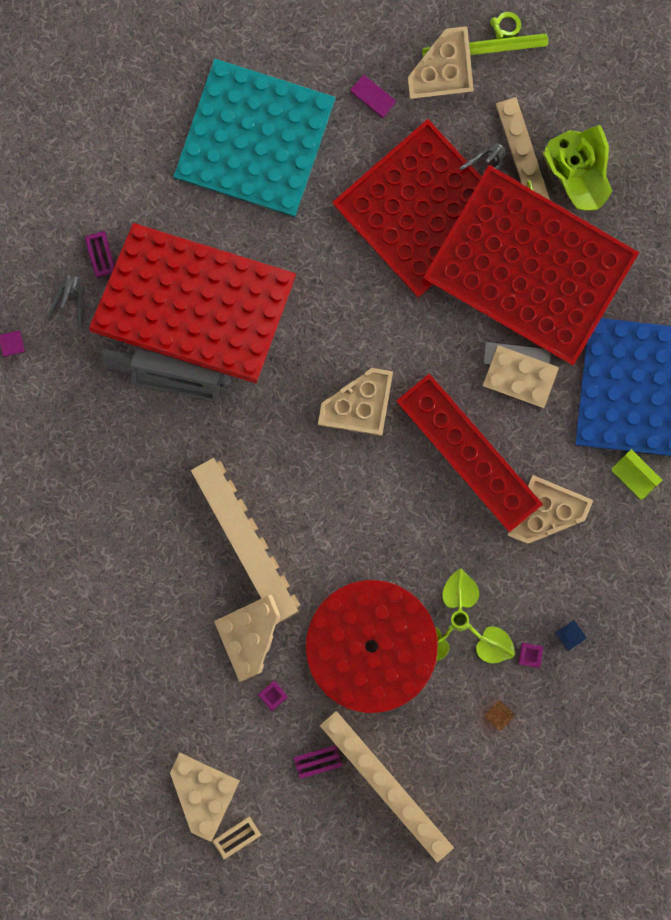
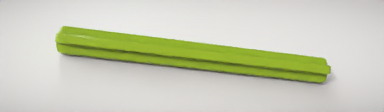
[422,33,548,57]

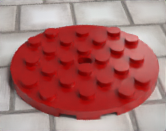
[306,580,438,713]

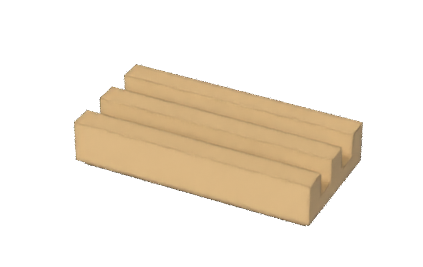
[212,816,261,860]

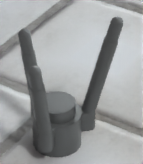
[460,143,506,170]
[47,275,84,330]

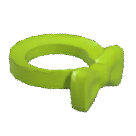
[490,12,521,39]

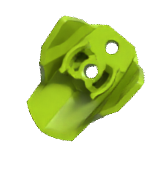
[542,125,613,211]

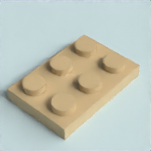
[482,345,559,408]

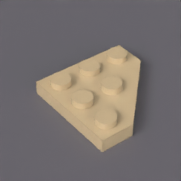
[407,26,474,99]
[318,368,393,436]
[507,475,593,544]
[214,595,280,682]
[170,753,240,842]

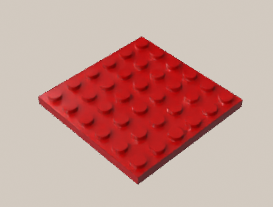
[332,119,482,298]

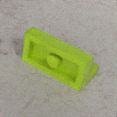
[611,449,662,500]

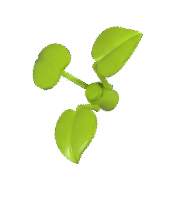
[436,569,515,664]

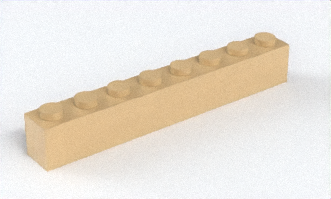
[191,458,301,625]
[320,711,454,863]

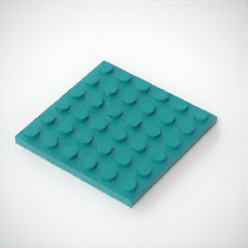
[173,58,336,217]

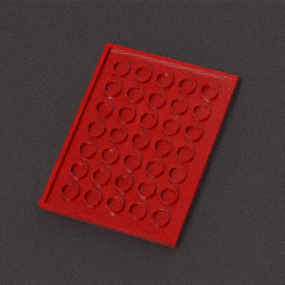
[423,165,640,366]
[89,223,296,384]

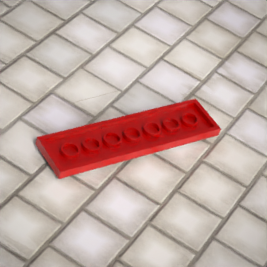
[396,373,543,533]

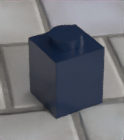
[554,620,587,652]

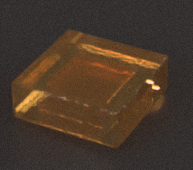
[484,700,515,731]

